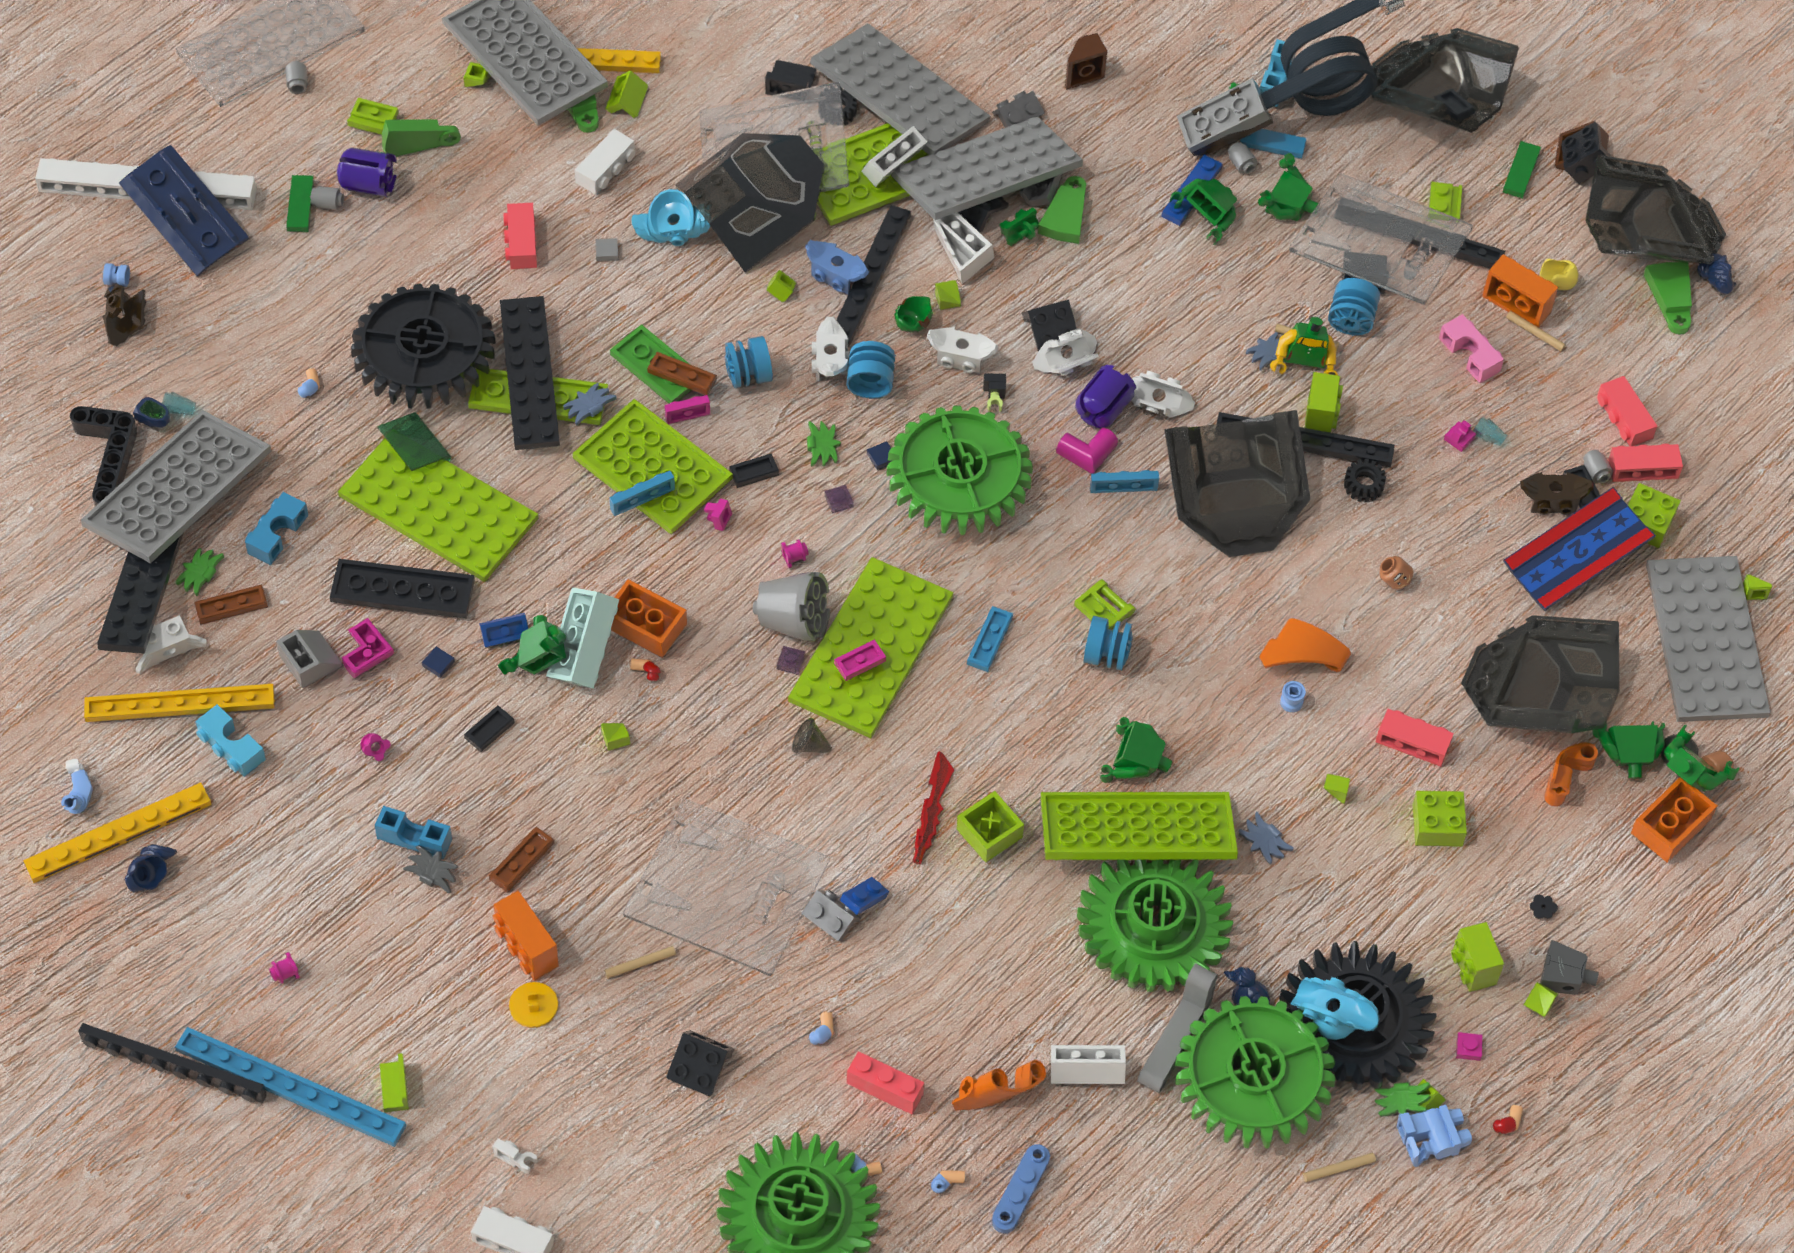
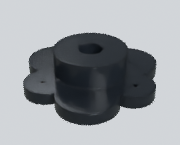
[1530,894,1558,919]

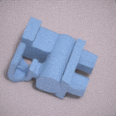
[1396,1105,1472,1167]

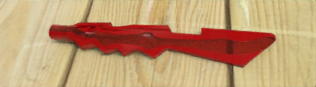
[913,751,954,864]

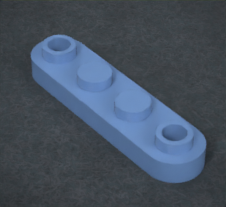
[992,1144,1050,1234]

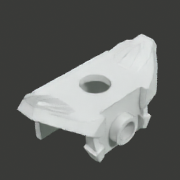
[812,317,849,382]
[927,327,998,374]
[1032,328,1099,376]
[1131,371,1195,417]
[136,615,207,674]

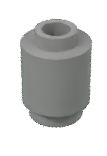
[285,61,308,94]
[1228,142,1257,174]
[311,186,344,210]
[1583,450,1613,483]

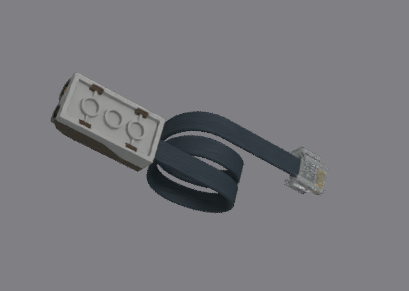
[1177,0,1406,156]

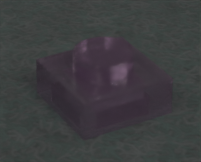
[824,485,854,514]
[777,646,805,675]

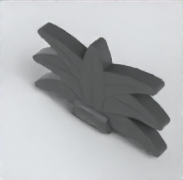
[403,846,458,894]

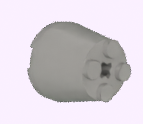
[753,572,830,641]

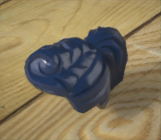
[1697,253,1737,294]
[124,844,177,893]
[1224,967,1270,1006]

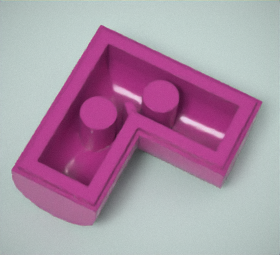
[1056,428,1118,474]
[342,618,394,678]

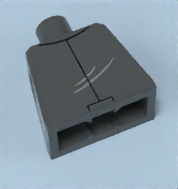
[1540,940,1599,995]

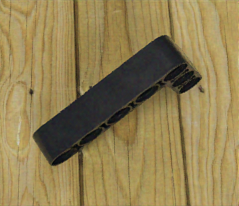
[70,406,137,506]

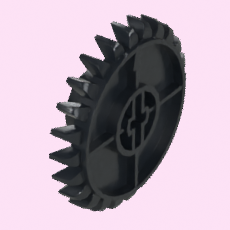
[351,283,496,409]
[1279,941,1437,1090]

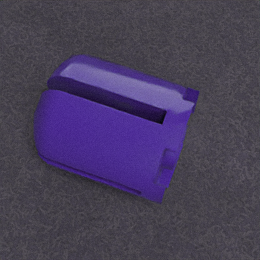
[337,147,397,197]
[1075,365,1136,429]

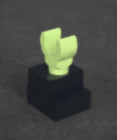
[983,373,1006,412]

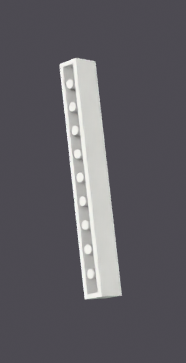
[35,158,257,210]

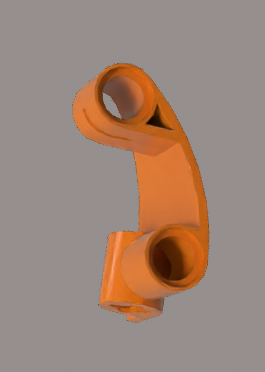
[1259,618,1351,672]
[1544,742,1598,806]
[952,1060,1046,1110]

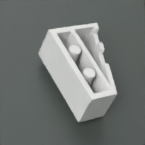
[933,213,994,284]

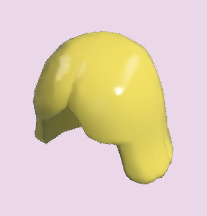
[1540,259,1579,291]

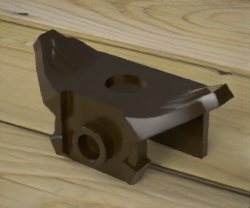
[103,285,146,347]
[1520,472,1594,515]

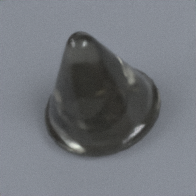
[792,718,832,753]

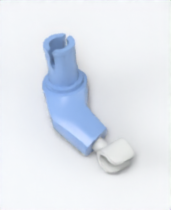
[61,759,93,814]

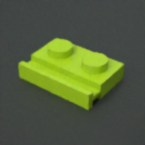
[347,98,399,135]
[1428,182,1462,224]

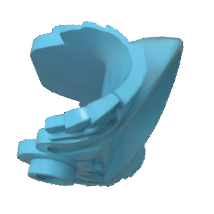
[632,189,712,246]
[1290,977,1379,1040]

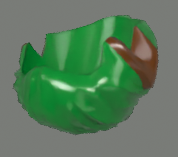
[894,296,933,333]

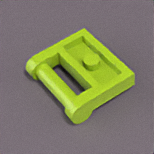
[1074,579,1136,630]

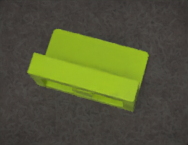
[605,70,648,118]
[380,1053,409,1113]

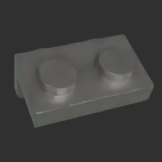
[992,90,1045,128]
[1020,174,1062,207]
[801,889,861,941]

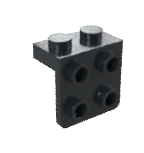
[1562,122,1614,184]

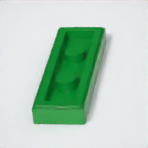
[1502,141,1541,199]
[286,175,314,232]

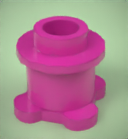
[781,539,809,568]
[360,733,391,761]
[269,952,300,984]

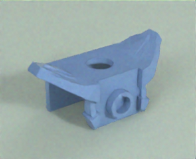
[805,240,869,295]

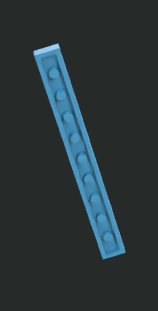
[175,1027,406,1147]

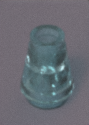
[162,391,196,415]
[1473,416,1508,446]

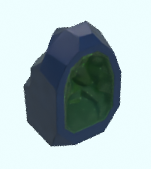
[133,397,170,428]

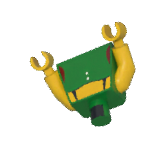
[1270,317,1338,376]

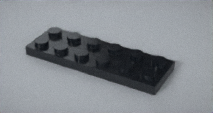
[329,559,475,619]

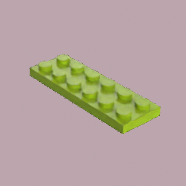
[468,369,608,425]

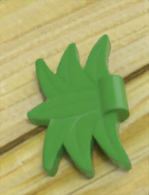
[807,421,841,466]
[176,548,224,596]
[1374,1082,1431,1117]

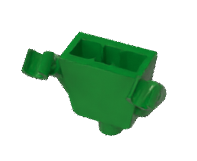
[1258,153,1320,221]
[1169,179,1237,245]
[498,615,566,675]
[1100,717,1172,783]
[1592,721,1665,779]
[1664,725,1740,791]

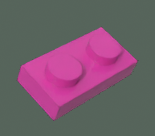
[664,395,710,424]
[834,639,886,681]

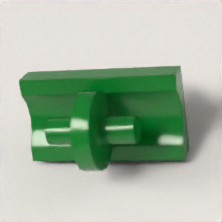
[999,207,1039,246]

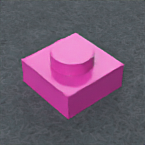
[1456,1032,1483,1061]

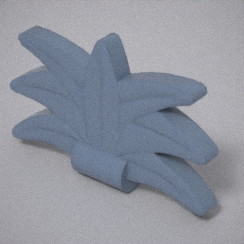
[1246,332,1279,371]
[563,383,617,426]
[1239,812,1294,864]

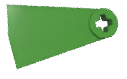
[568,94,599,133]
[382,119,461,157]
[1038,176,1086,244]
[1644,262,1692,335]

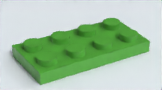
[610,324,691,404]

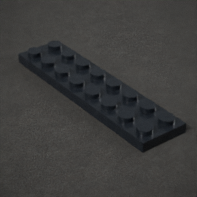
[500,296,560,450]
[97,533,184,654]

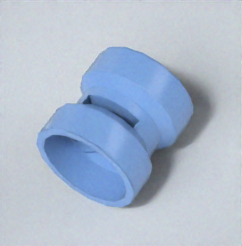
[103,263,130,287]
[1280,681,1306,712]

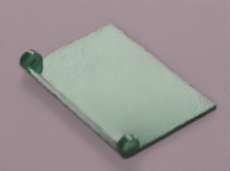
[377,412,451,471]

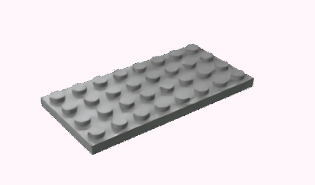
[442,0,608,125]
[810,23,990,155]
[891,116,1083,220]
[81,410,272,563]
[1646,556,1770,722]

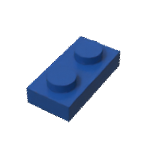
[479,613,528,647]
[840,877,889,915]

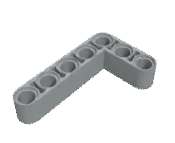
[1137,964,1218,1093]

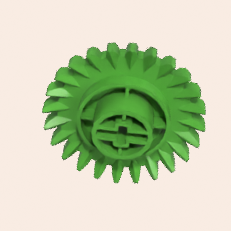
[887,405,1033,535]
[1077,859,1233,992]
[1175,996,1336,1149]
[717,1132,880,1253]

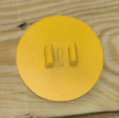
[509,982,558,1028]

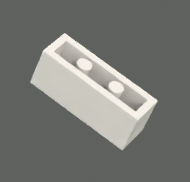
[862,126,927,187]
[575,129,636,195]
[1051,1045,1126,1084]
[471,1206,554,1253]

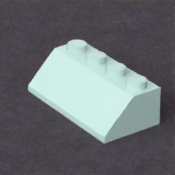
[546,588,619,689]

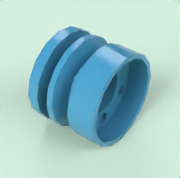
[1328,278,1380,336]
[725,336,773,389]
[846,341,896,399]
[1083,616,1133,671]

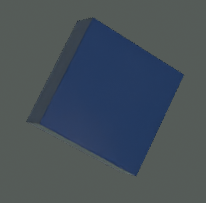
[867,441,891,470]
[422,646,455,678]

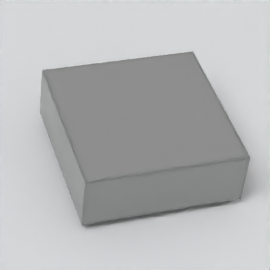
[596,238,618,261]

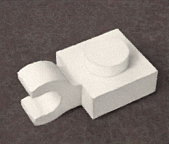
[493,1138,538,1174]

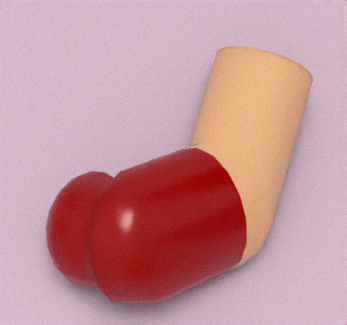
[630,658,661,681]
[1493,1105,1523,1134]

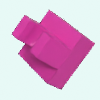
[1444,420,1476,452]
[704,498,732,531]

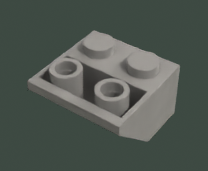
[276,630,343,688]

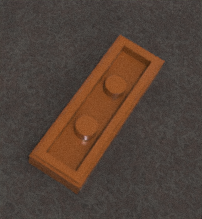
[647,352,717,395]
[194,584,268,625]
[489,826,554,893]

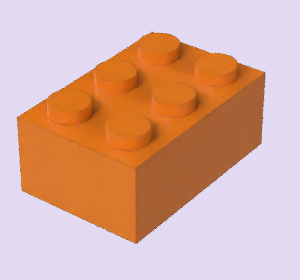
[1482,254,1558,328]
[611,579,687,658]
[1631,777,1718,863]
[492,890,559,981]

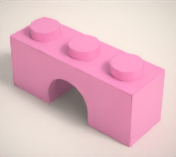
[1439,314,1504,383]

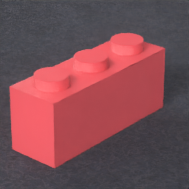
[503,202,537,269]
[1597,376,1657,446]
[1608,443,1683,482]
[1375,709,1454,767]
[847,1051,924,1115]

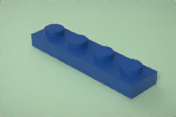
[1161,155,1223,226]

